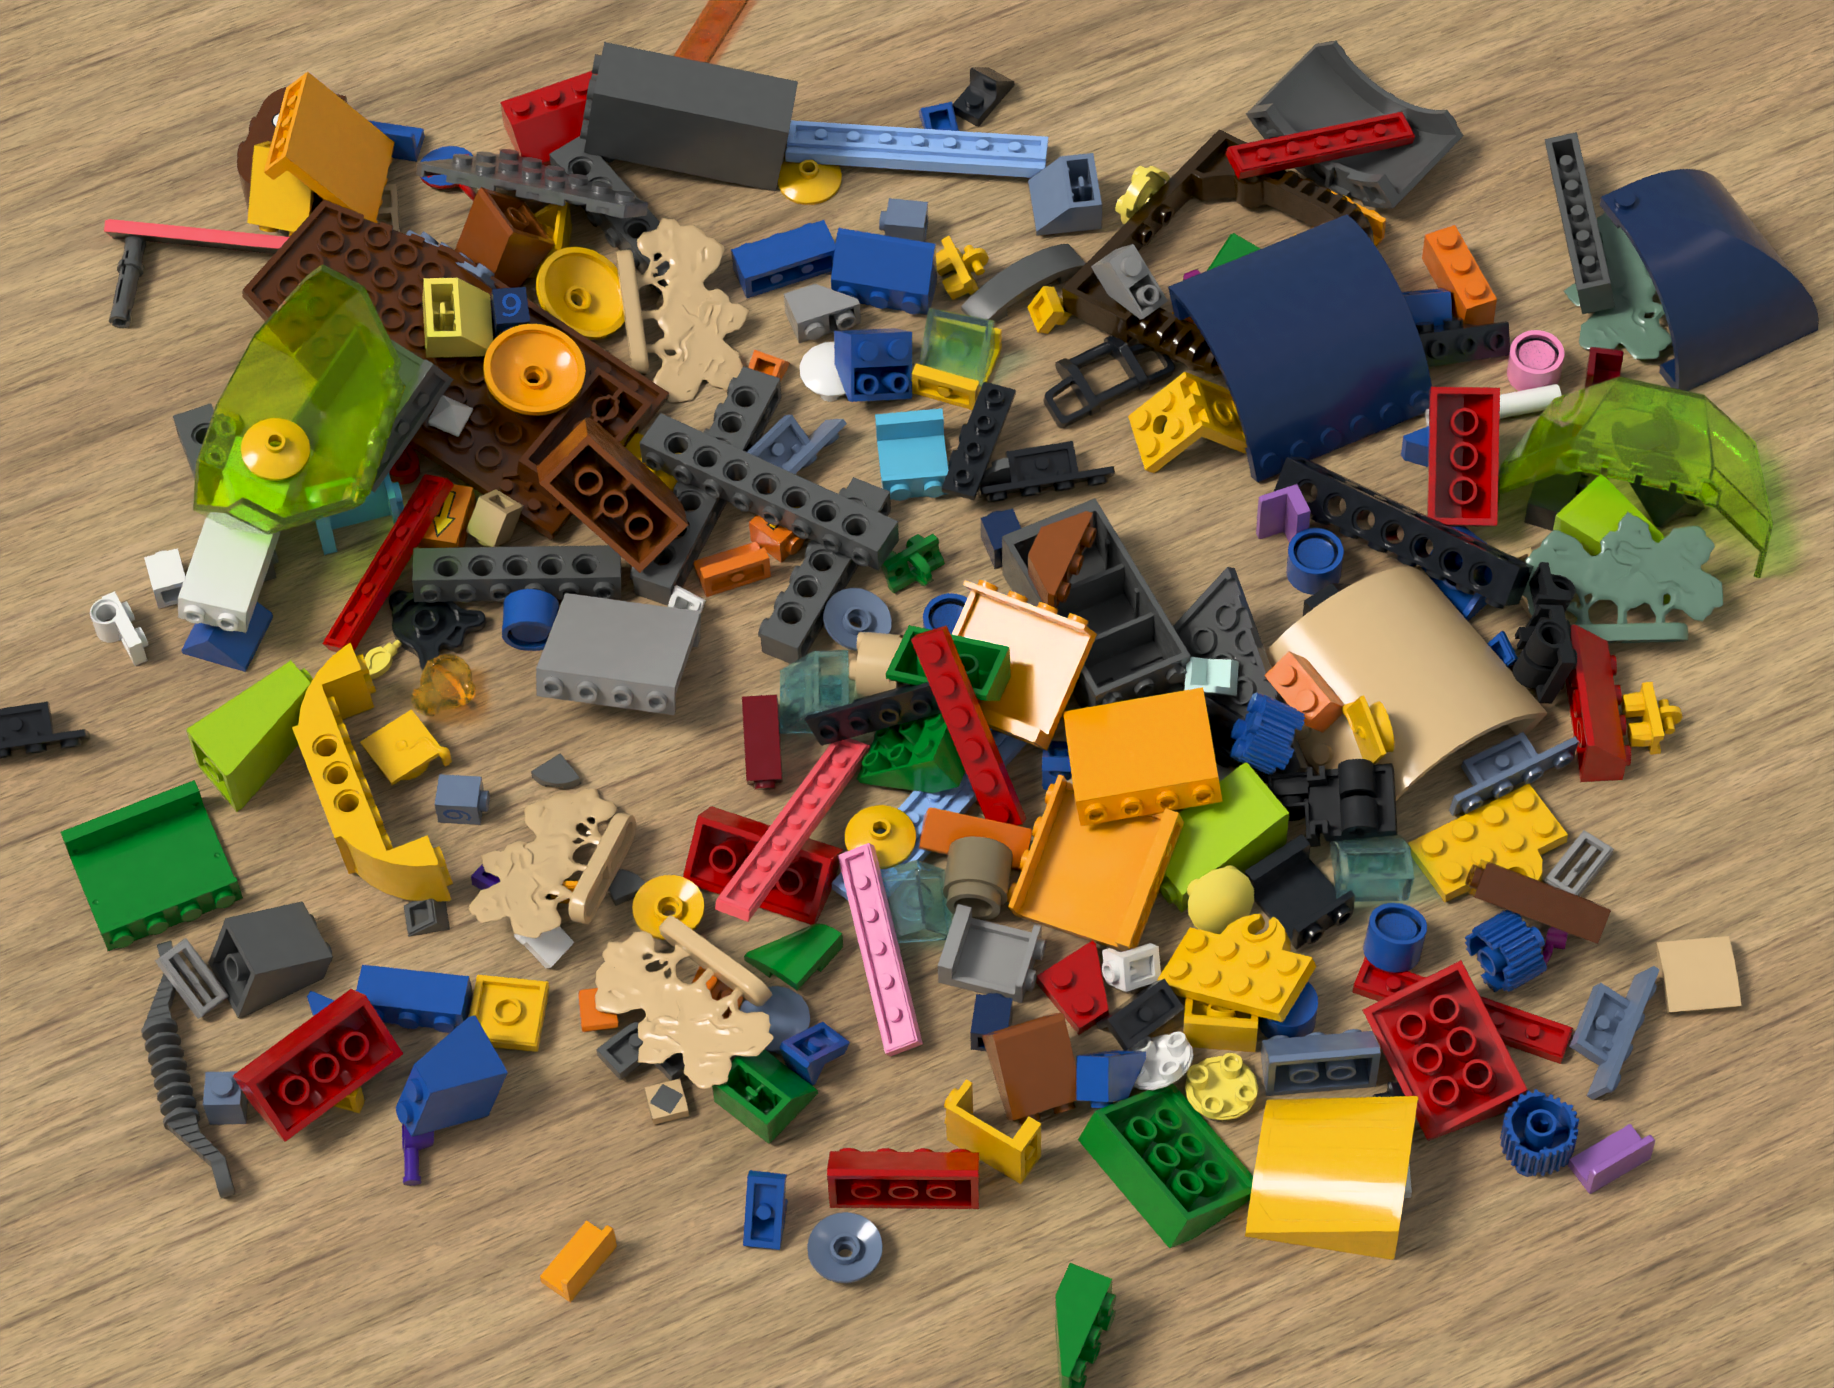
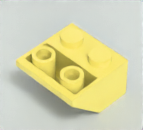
[422,278,493,358]

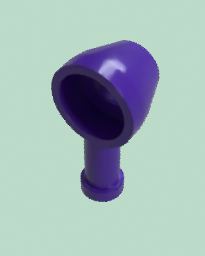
[402,1124,434,1186]

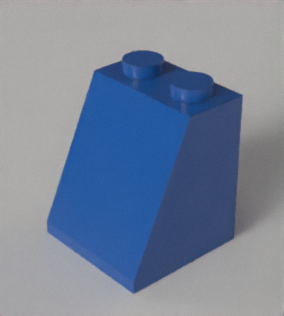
[396,1015,508,1137]

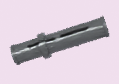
[109,235,146,328]

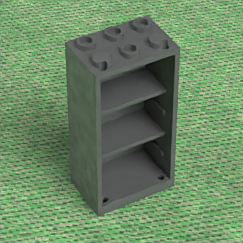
[580,42,798,191]
[1002,498,1191,708]

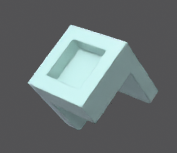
[1184,657,1239,696]

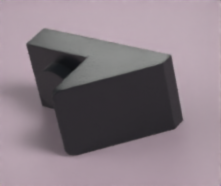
[953,67,1015,127]

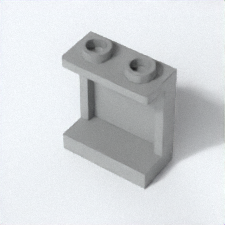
[938,904,1047,1003]

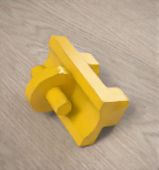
[936,236,989,300]
[1621,682,1683,755]

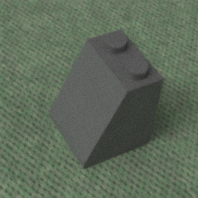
[208,901,333,1018]

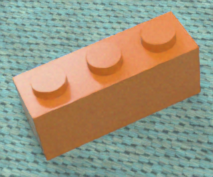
[1422,225,1497,325]

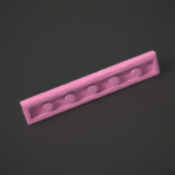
[838,843,923,1057]

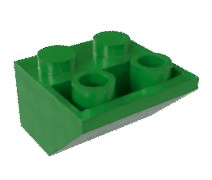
[712,1049,818,1144]

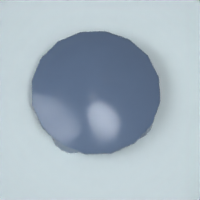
[740,986,810,1055]

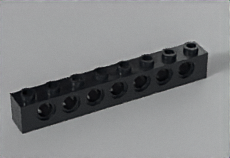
[1274,457,1534,609]

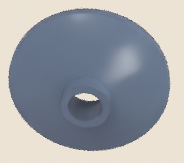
[823,588,892,651]
[807,1212,883,1283]

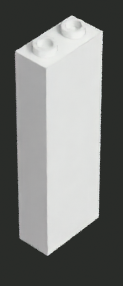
[178,437,301,633]

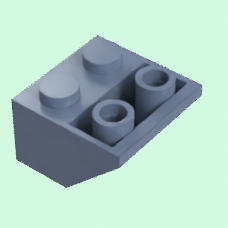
[1028,153,1102,236]

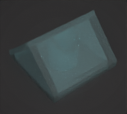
[919,308,995,387]
[881,860,952,943]

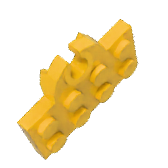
[1407,783,1568,902]
[1157,914,1317,1023]

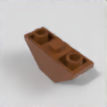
[1028,511,1097,609]

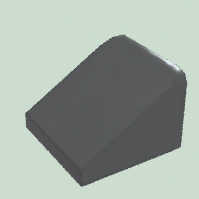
[404,899,450,937]

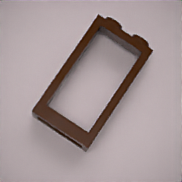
[1465,859,1611,944]

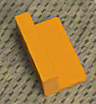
[540,1220,617,1303]

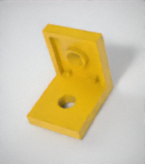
[1128,372,1247,473]

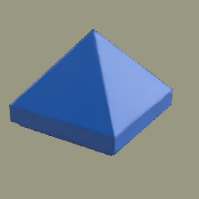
[1487,631,1518,668]

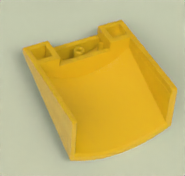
[1245,1096,1418,1260]

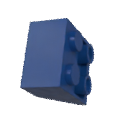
[834,328,912,402]

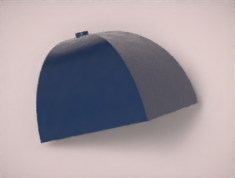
[1600,169,1819,396]

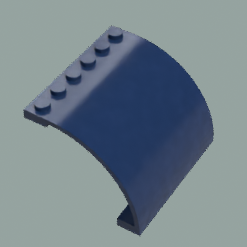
[1168,214,1432,482]

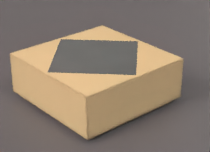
[644,1079,689,1125]

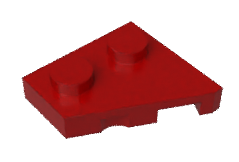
[1036,940,1109,1035]

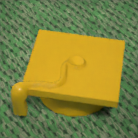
[1342,695,1394,765]
[360,709,452,785]

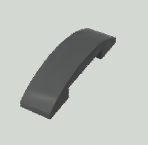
[961,244,1086,325]

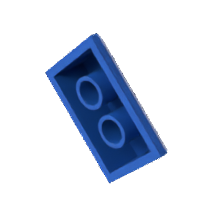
[831,228,937,315]

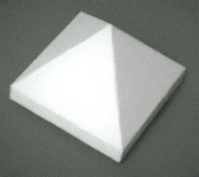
[428,395,473,437]
[668,585,706,613]

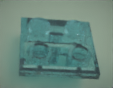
[780,650,850,734]
[1329,835,1415,902]

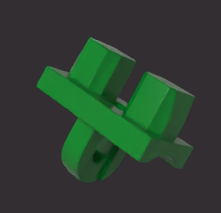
[881,534,945,593]

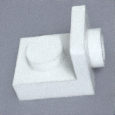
[1102,943,1161,992]

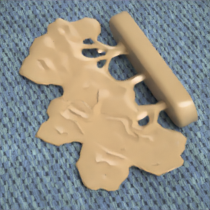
[616,218,750,403]
[469,788,636,939]
[595,915,774,1089]

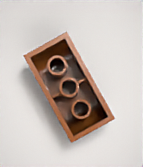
[537,417,688,573]

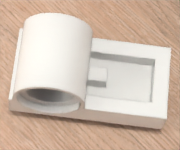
[90,591,149,666]

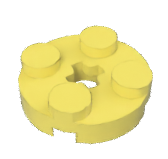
[1115,166,1170,225]

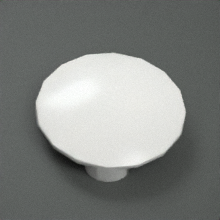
[800,342,846,402]
[1131,1032,1193,1090]

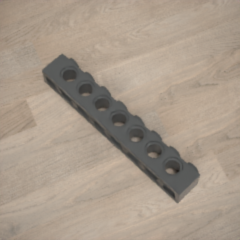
[630,366,782,606]
[639,413,899,571]

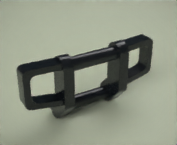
[1043,335,1175,429]

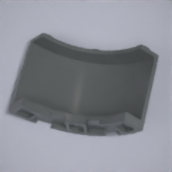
[1246,40,1464,208]

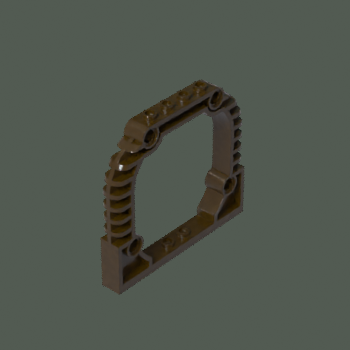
[1062,129,1374,377]

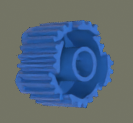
[1230,692,1305,775]
[1465,910,1547,992]
[1500,1089,1579,1177]

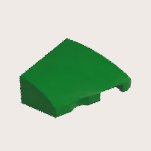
[744,923,843,991]

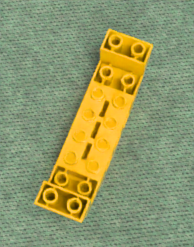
[292,643,453,902]

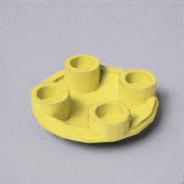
[1187,865,1254,934]
[1185,1053,1259,1121]

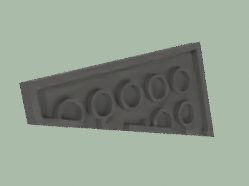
[1173,567,1308,775]

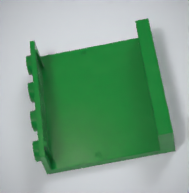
[60,780,243,951]

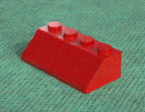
[500,71,598,166]
[1427,387,1500,527]
[1565,625,1631,782]
[683,806,843,925]
[233,989,403,1142]
[827,1148,980,1209]

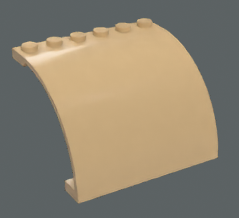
[1265,566,1548,801]

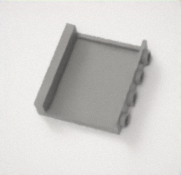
[536,593,701,715]

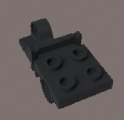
[1513,562,1577,704]
[1268,759,1398,847]

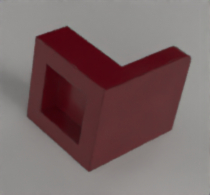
[1583,347,1624,402]

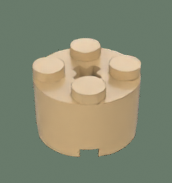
[849,632,910,700]

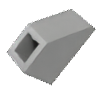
[1091,244,1168,319]
[784,284,861,343]

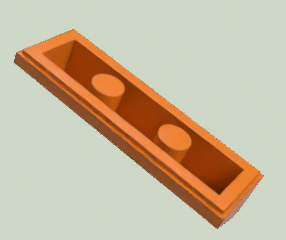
[919,807,1032,871]

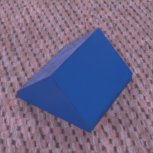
[182,602,273,672]

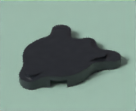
[389,590,486,675]

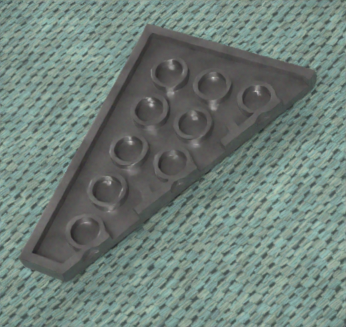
[416,149,648,218]

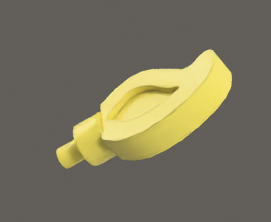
[365,639,402,680]

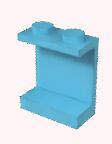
[875,408,949,501]
[308,473,404,555]

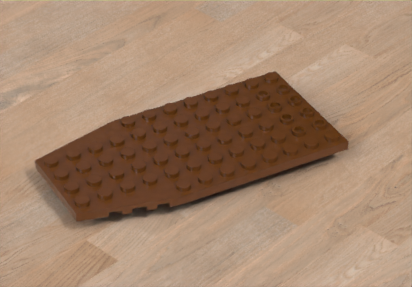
[242,199,669,540]

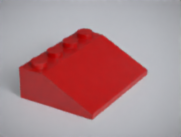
[1362,960,1528,1141]

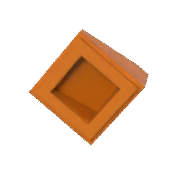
[748,350,790,382]
[578,988,619,1032]

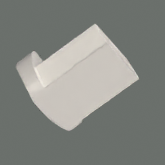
[514,926,574,968]

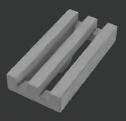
[1543,830,1614,896]
[155,938,229,1019]

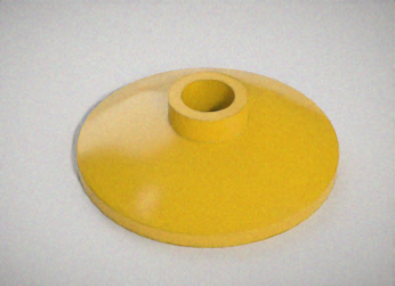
[777,160,842,205]
[241,418,310,481]
[845,805,916,869]
[632,875,704,940]

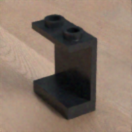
[1245,834,1355,950]

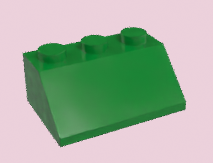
[886,625,1011,701]

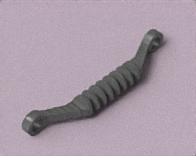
[141,940,235,1198]

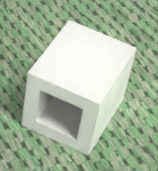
[144,548,185,609]

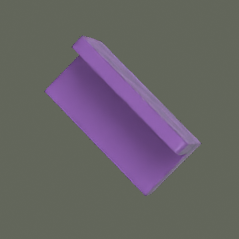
[1256,484,1311,543]
[1568,1124,1655,1194]

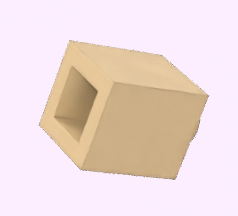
[466,489,523,547]

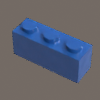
[731,220,836,299]
[356,965,473,1033]

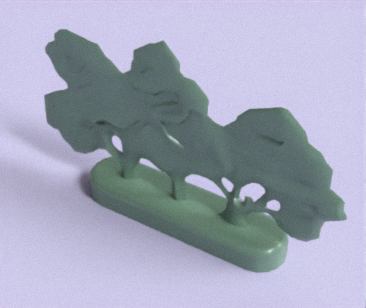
[1563,212,1672,359]
[1522,512,1723,644]

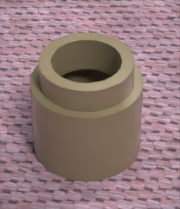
[943,836,1013,921]

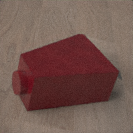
[742,694,783,790]

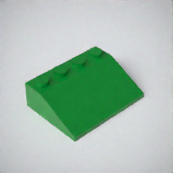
[1078,1083,1253,1249]

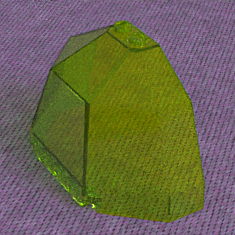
[193,264,406,535]
[1498,377,1773,578]

